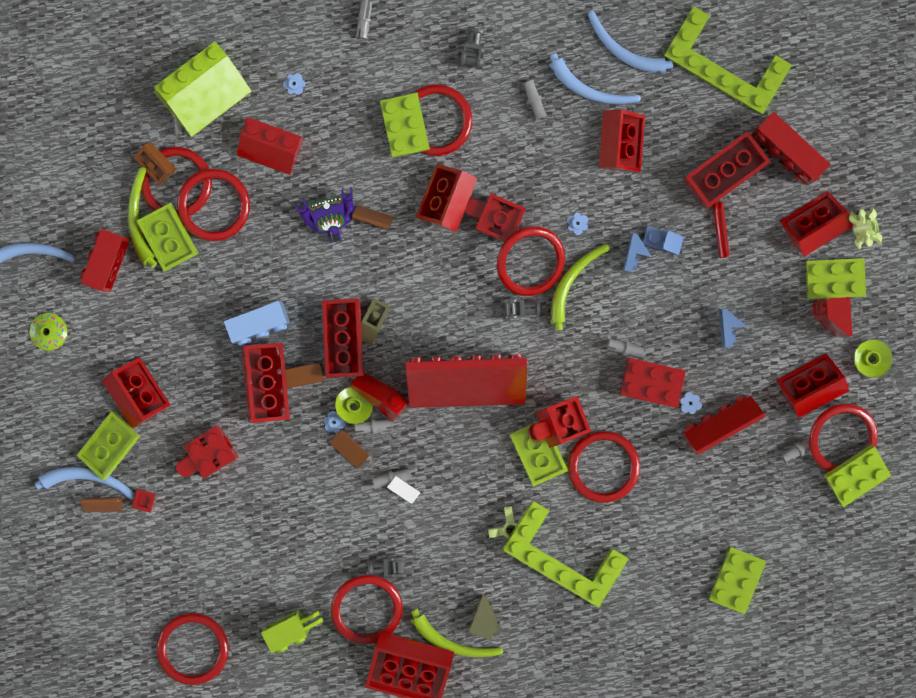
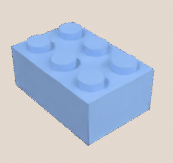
[224,301,290,346]

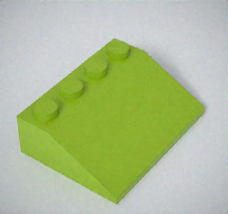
[154,41,251,138]

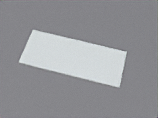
[387,476,420,504]

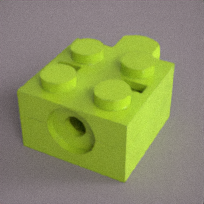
[261,609,323,654]

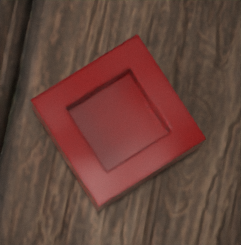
[132,488,157,513]

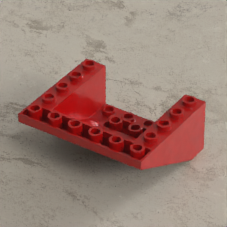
[406,354,527,408]

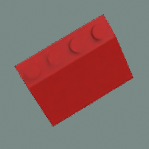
[365,632,454,698]

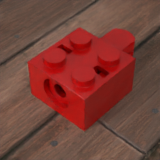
[465,193,526,242]
[528,396,591,448]
[176,425,239,479]

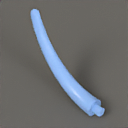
[588,11,673,73]
[549,53,641,104]
[0,243,76,263]
[35,467,135,500]

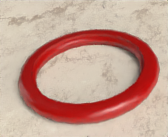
[412,84,473,156]
[141,146,212,216]
[177,169,250,241]
[496,226,565,296]
[809,403,878,472]
[568,431,640,503]
[330,575,403,644]
[156,613,229,685]

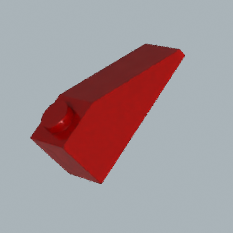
[350,372,409,422]

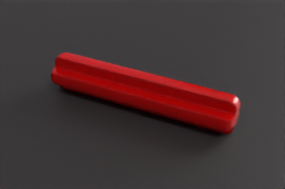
[712,202,730,258]

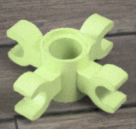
[849,207,882,249]
[488,506,518,538]

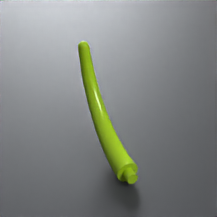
[128,167,157,268]
[550,244,610,331]
[410,609,503,657]

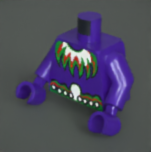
[294,187,354,243]

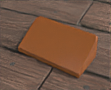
[133,142,176,186]
[352,206,393,230]
[285,363,325,389]
[330,429,370,469]
[80,497,123,512]

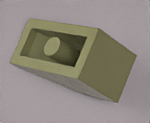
[361,298,391,345]
[469,594,499,640]

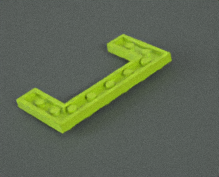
[663,6,792,115]
[502,500,629,608]

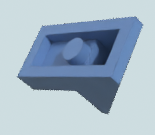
[643,226,684,255]
[623,233,651,273]
[719,309,747,348]

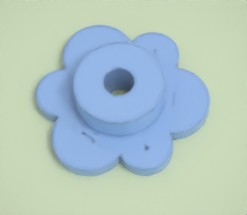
[283,73,305,95]
[567,213,588,235]
[680,392,702,414]
[324,411,346,433]

